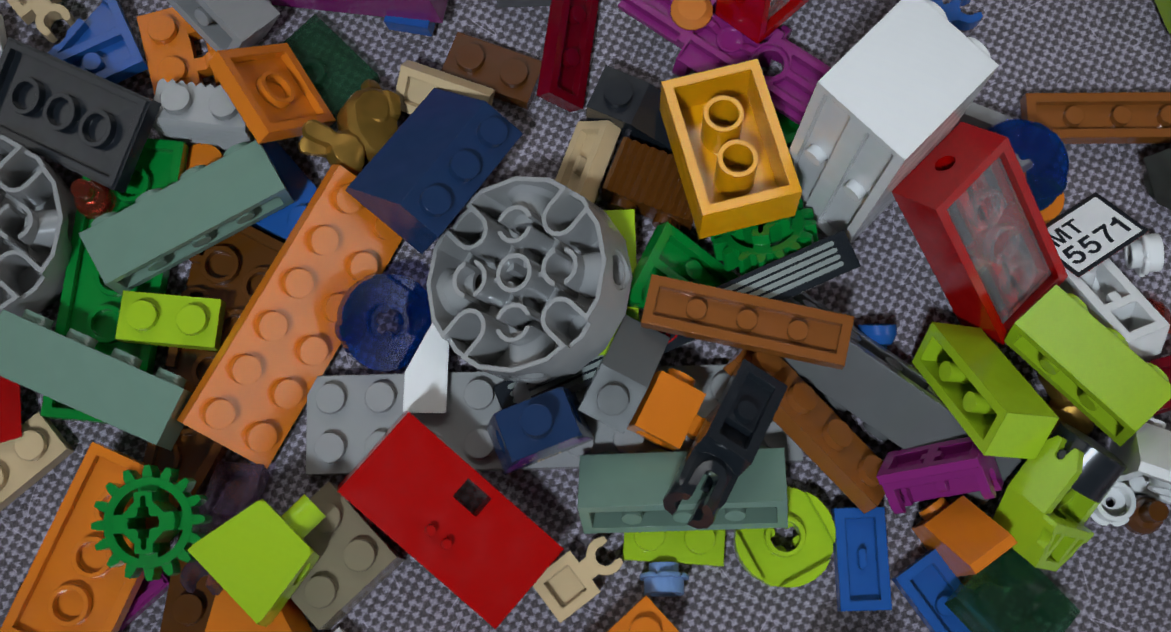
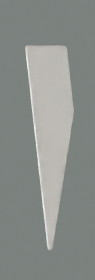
[403,322,449,413]

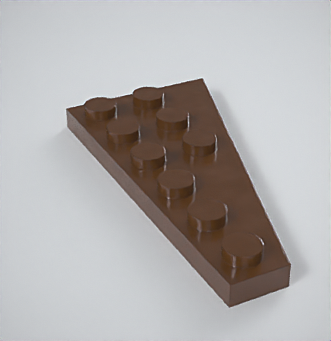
[143,226,284,511]

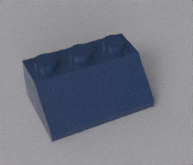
[345,88,523,254]

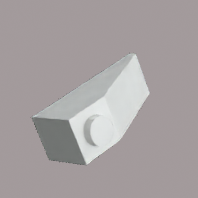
[1059,258,1170,362]

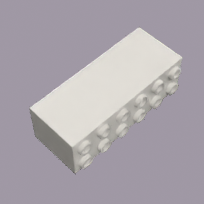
[789,0,999,244]

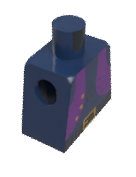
[487,387,594,475]

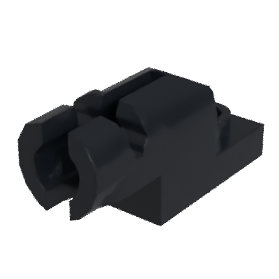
[663,359,788,529]

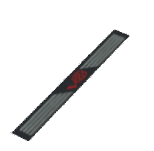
[493,230,861,410]

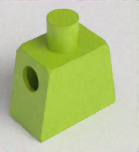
[188,494,326,627]

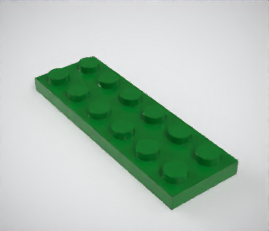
[40,138,190,424]

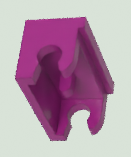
[876,437,1004,514]

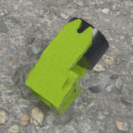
[993,421,1127,572]

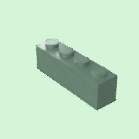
[78,140,294,295]
[0,309,193,451]
[577,446,788,534]

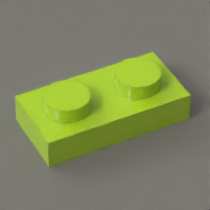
[115,290,226,351]
[622,530,725,567]

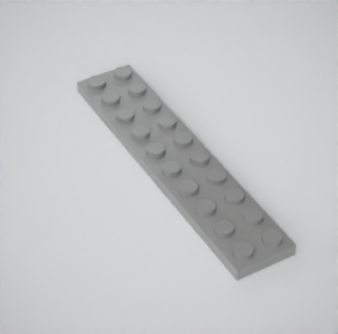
[306,365,803,476]

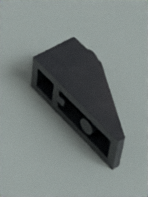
[586,65,673,154]

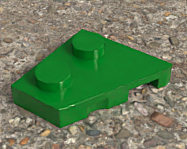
[627,221,739,309]

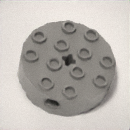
[0,135,78,317]
[426,176,632,385]

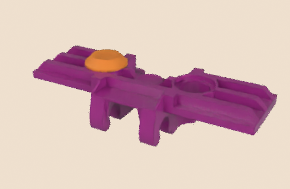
[618,0,831,125]

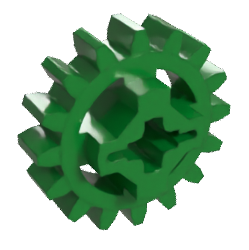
[711,198,818,276]
[91,465,212,581]

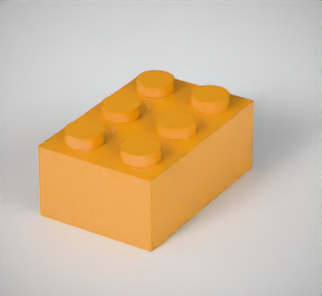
[660,59,802,239]

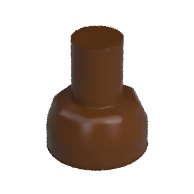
[1124,494,1169,535]

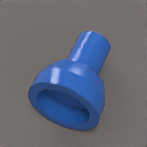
[857,323,897,349]

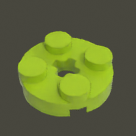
[733,486,836,588]

